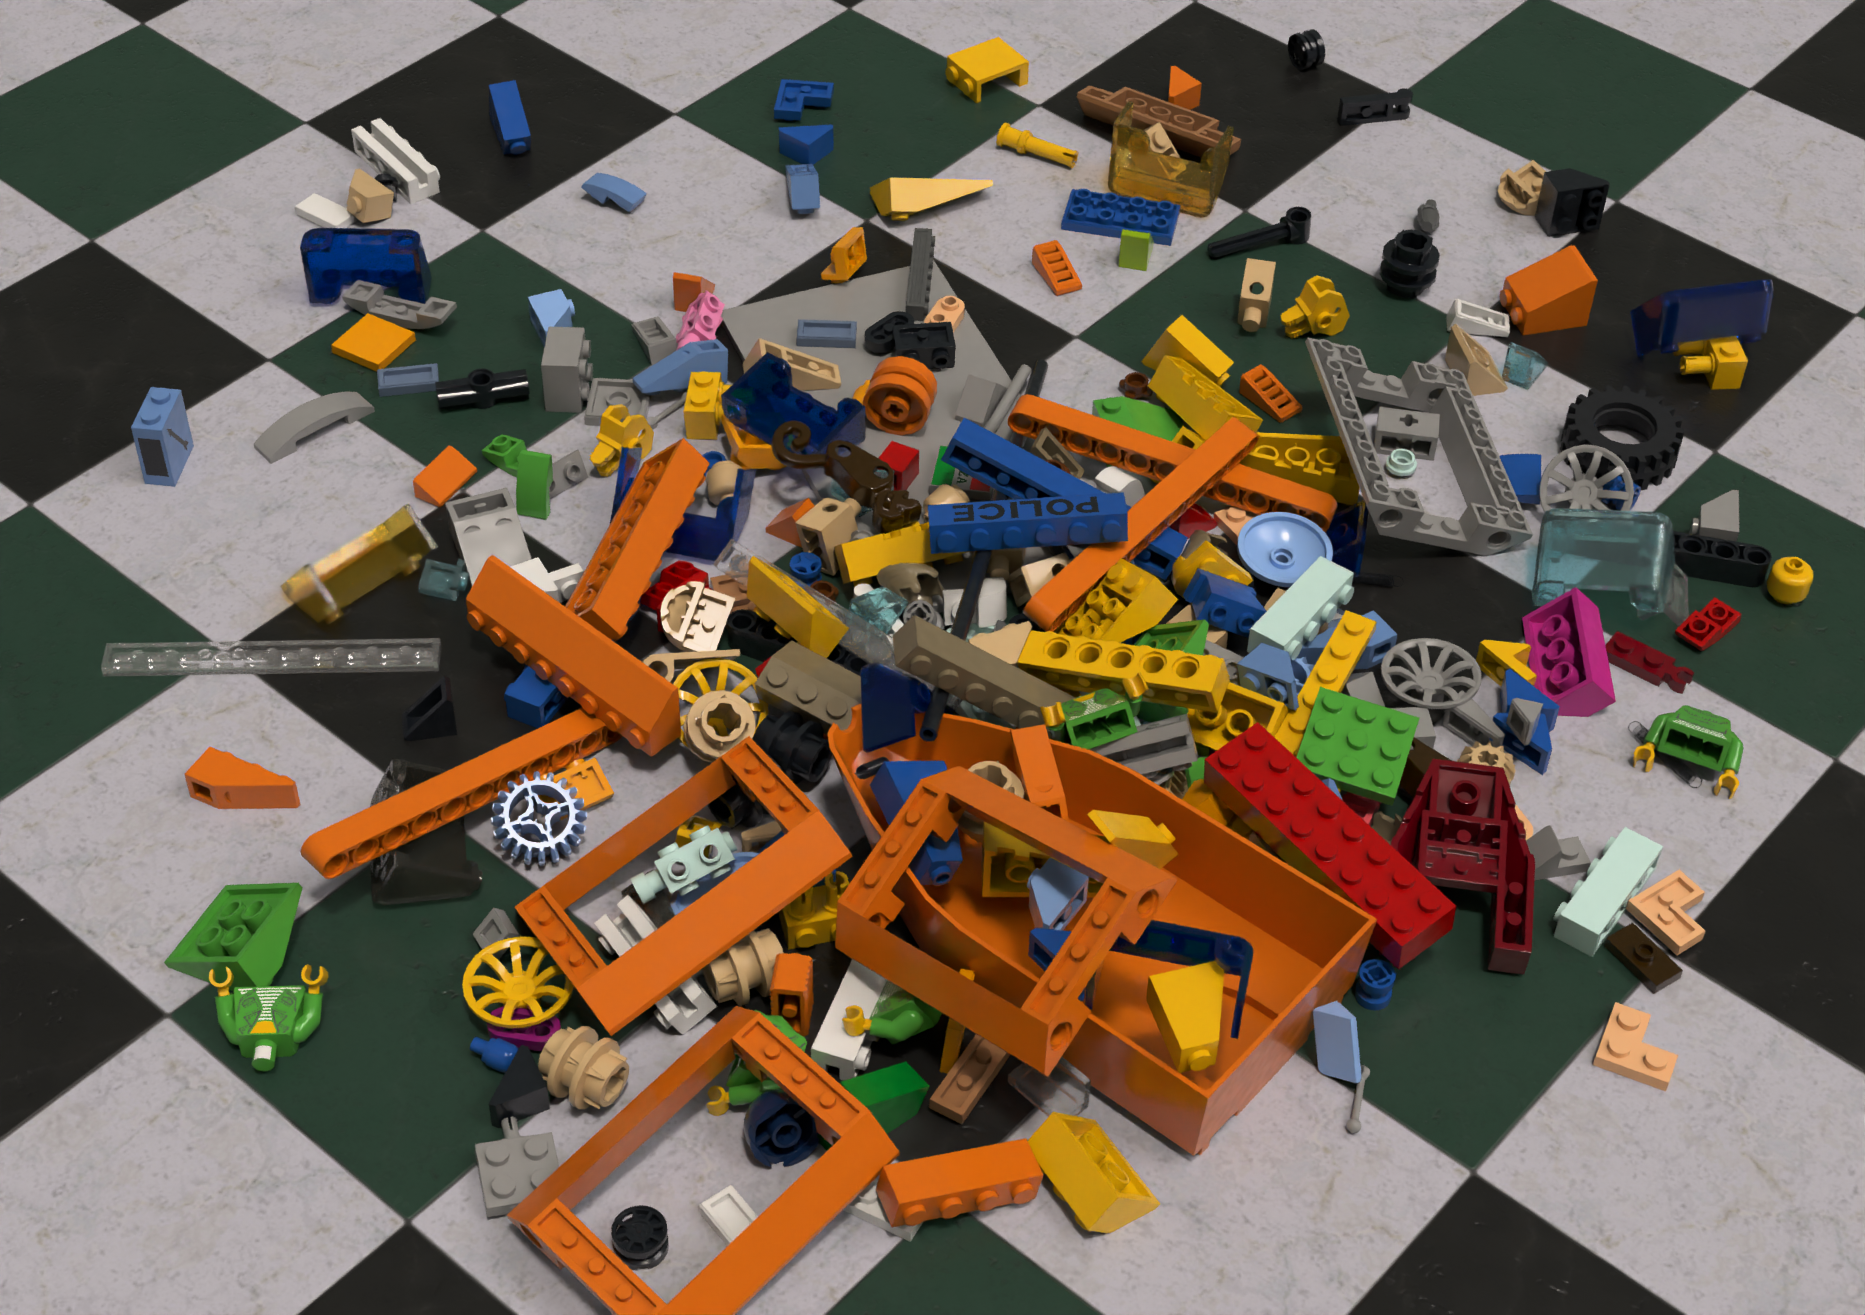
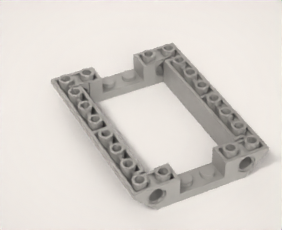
[1305,337,1533,556]

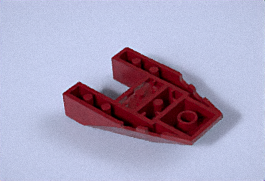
[1379,759,1535,975]

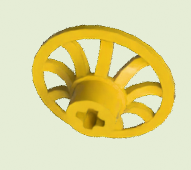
[673,658,769,749]
[462,936,574,1028]

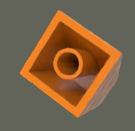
[1500,245,1598,336]

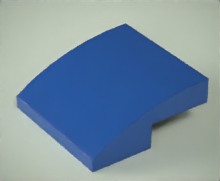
[1500,454,1541,505]

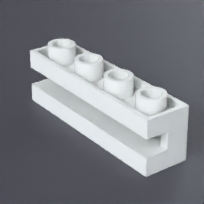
[351,118,440,204]
[595,895,717,1035]
[811,959,887,1080]

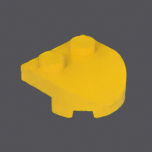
[1172,540,1253,599]

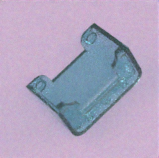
[1532,508,1675,613]

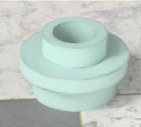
[1386,449,1417,477]

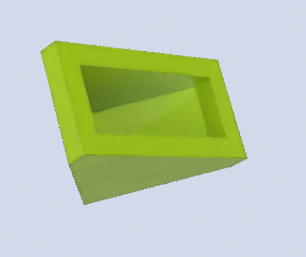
[1118,229,1154,271]

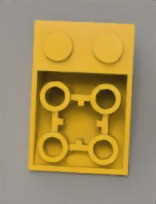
[1059,558,1178,643]

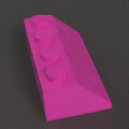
[1522,587,1616,717]

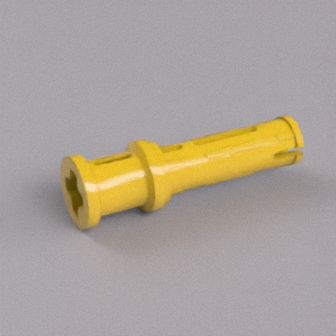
[996,122,1078,168]

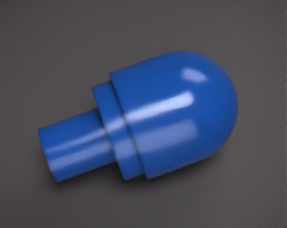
[470,1037,519,1073]

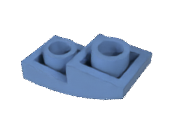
[581,173,647,212]

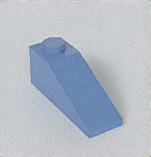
[785,164,820,214]

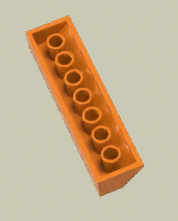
[565,438,710,641]
[466,555,681,757]

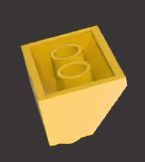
[746,556,849,659]
[1187,682,1289,751]
[1028,1112,1160,1233]

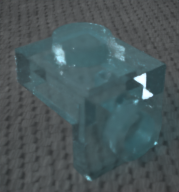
[418,559,469,601]

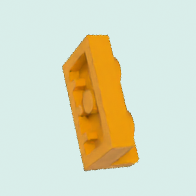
[821,227,867,283]
[538,758,614,823]

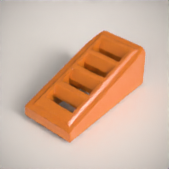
[1032,240,1082,296]
[1239,364,1303,423]

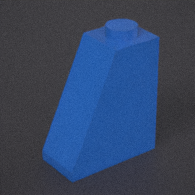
[489,80,531,155]

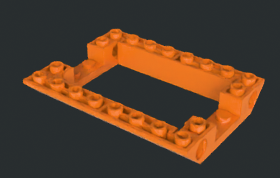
[514,736,853,1036]
[835,766,1177,1077]
[507,1006,900,1315]

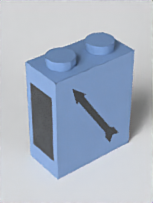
[131,387,194,487]

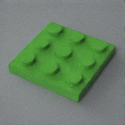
[1296,687,1419,806]

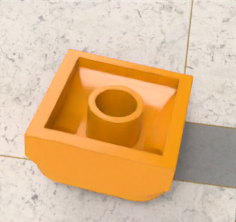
[721,414,796,470]

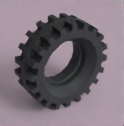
[1560,385,1684,490]

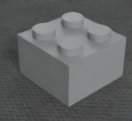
[541,327,593,413]

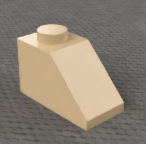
[347,169,394,223]

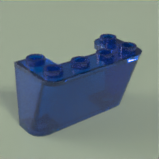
[300,228,432,304]
[721,352,866,469]

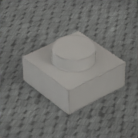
[473,908,519,960]

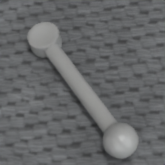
[646,391,687,429]
[1346,1065,1370,1133]

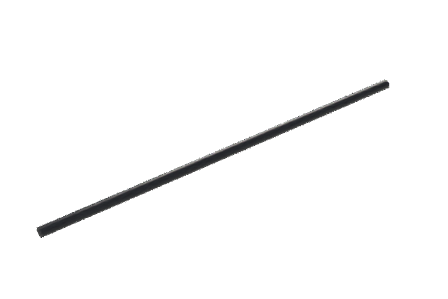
[919,360,1048,741]

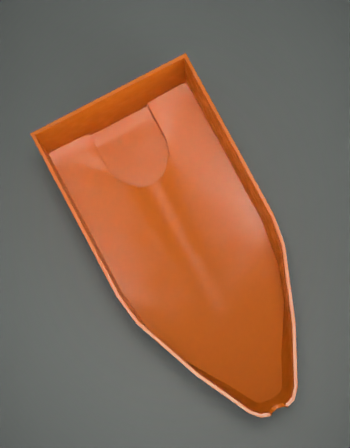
[827,702,1377,1156]

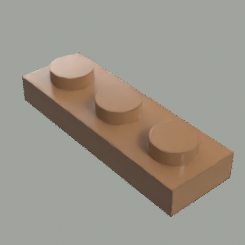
[929,1034,1010,1124]

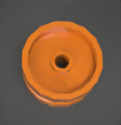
[863,356,937,435]

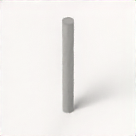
[984,364,1031,434]

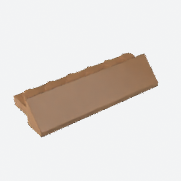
[1077,86,1241,167]

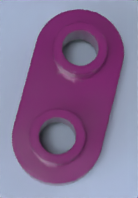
[487,1006,561,1051]

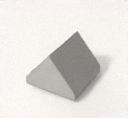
[1506,698,1543,746]

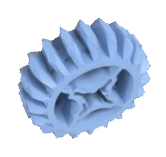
[491,771,587,866]

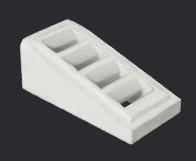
[1447,299,1510,337]

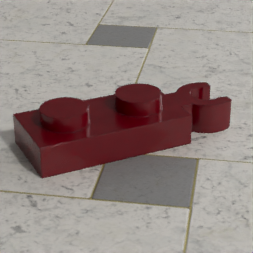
[1606,631,1694,694]

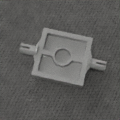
[475,1117,559,1217]

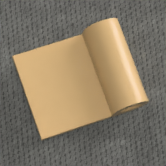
[642,649,740,682]

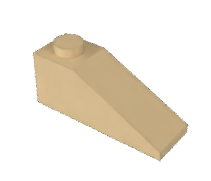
[743,338,841,392]

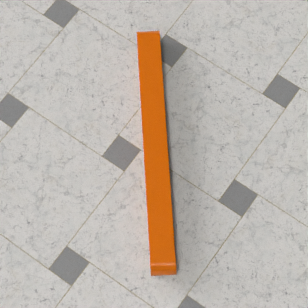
[1007,394,1337,532]
[1023,417,1260,632]
[300,708,623,879]

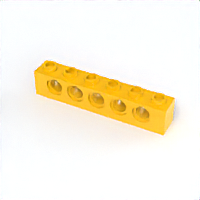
[1017,630,1230,713]

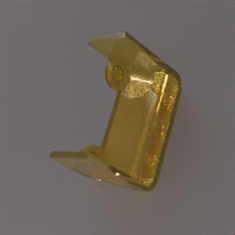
[1108,101,1234,218]
[280,503,438,625]

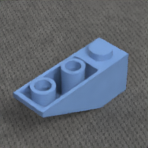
[632,339,728,395]
[1297,610,1398,669]

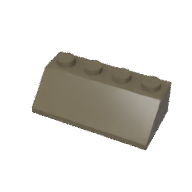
[755,641,909,735]

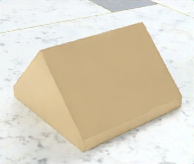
[1445,324,1508,396]

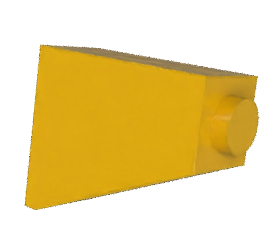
[1141,315,1234,387]
[1146,959,1225,1073]

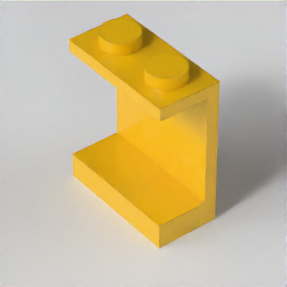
[945,37,1029,104]

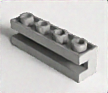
[1068,714,1198,779]

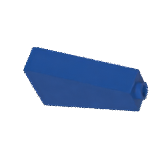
[870,761,963,886]

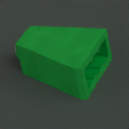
[817,1062,930,1151]

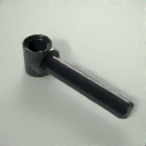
[1207,207,1311,258]

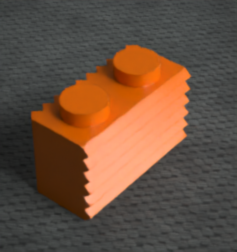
[770,953,814,1037]

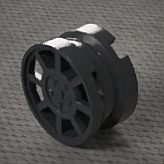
[1288,29,1325,70]
[611,1205,669,1271]

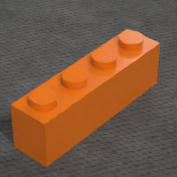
[876,1138,1044,1227]

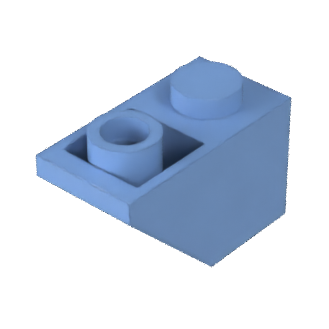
[1237,643,1299,710]

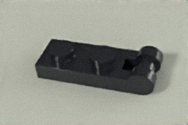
[1337,88,1413,126]

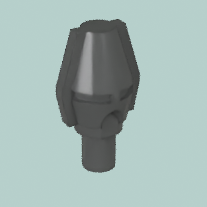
[1417,199,1440,233]

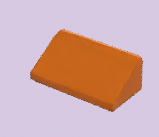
[413,445,477,507]

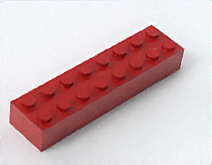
[1204,722,1456,970]

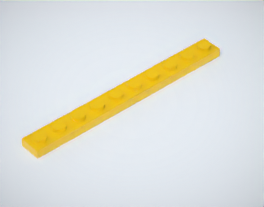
[1225,610,1377,840]

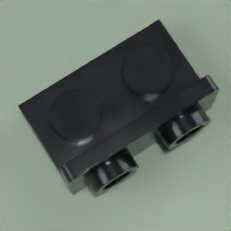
[892,322,956,369]

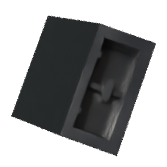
[1535,168,1610,237]

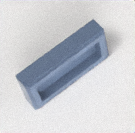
[797,319,857,348]
[377,363,439,397]

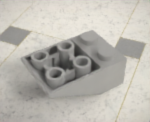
[445,488,531,587]

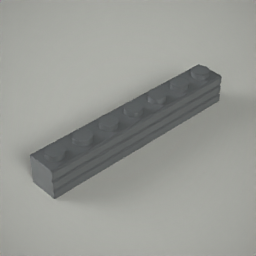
[906,228,936,321]

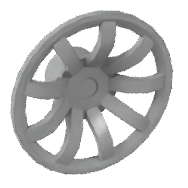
[1539,445,1634,522]
[1381,638,1482,709]

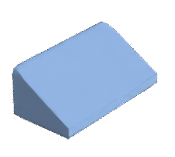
[1313,1001,1362,1083]

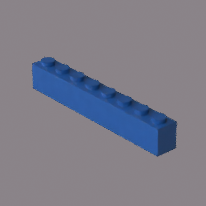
[941,418,1188,580]

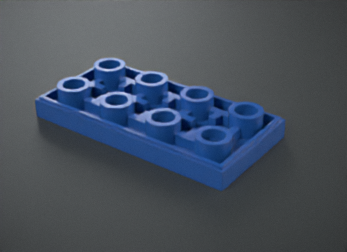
[1061,189,1181,246]

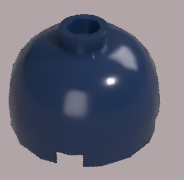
[743,1088,820,1167]

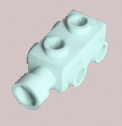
[630,825,738,904]

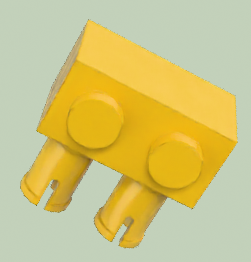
[1671,323,1748,390]
[683,371,752,440]
[779,871,849,950]

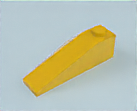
[870,177,993,221]
[1087,810,1178,869]

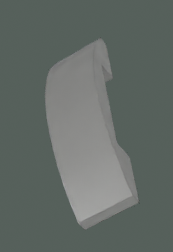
[342,280,457,329]
[254,392,375,464]

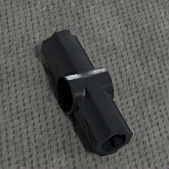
[435,368,530,409]

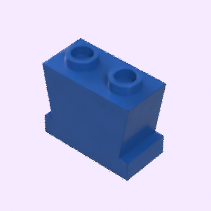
[1183,568,1267,638]

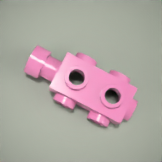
[676,291,725,350]

